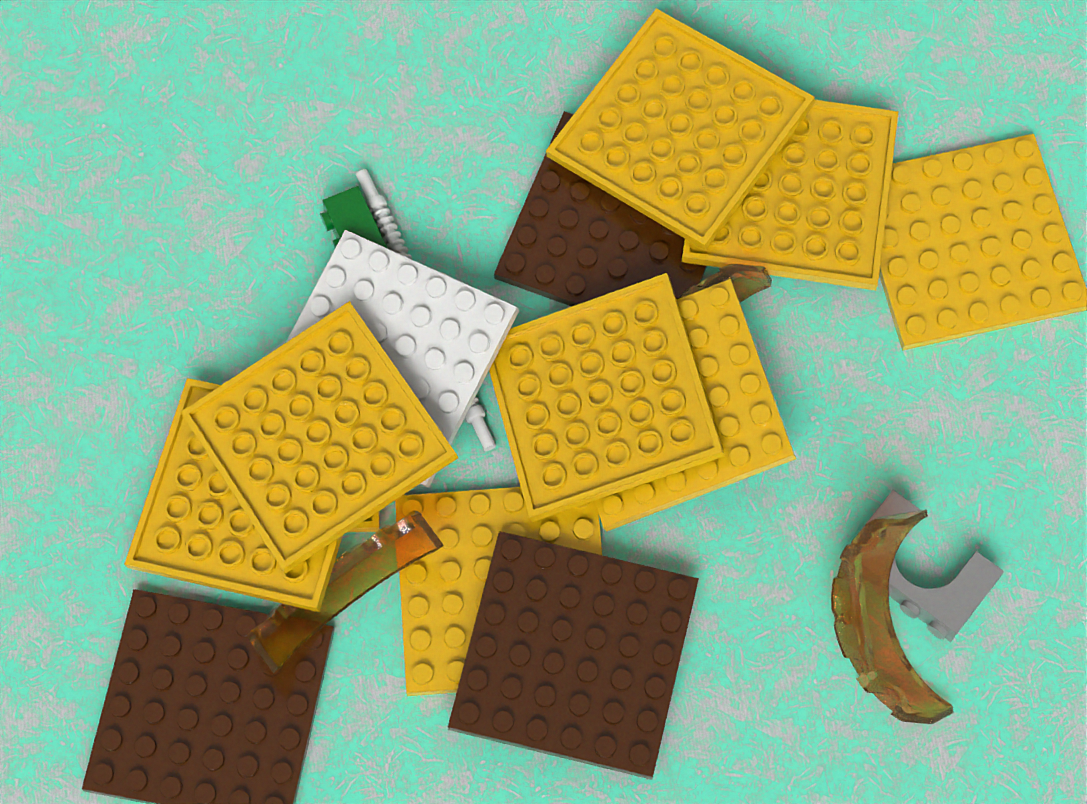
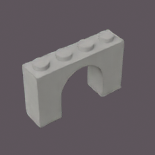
[841,490,1004,642]

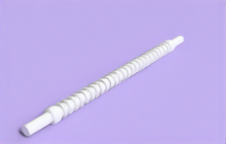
[356,169,496,451]

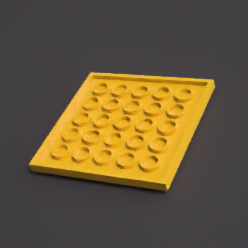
[546,8,815,250]
[681,100,899,291]
[879,134,1087,351]
[489,273,725,522]
[595,279,796,532]
[180,301,458,574]
[124,378,343,612]
[395,487,602,696]

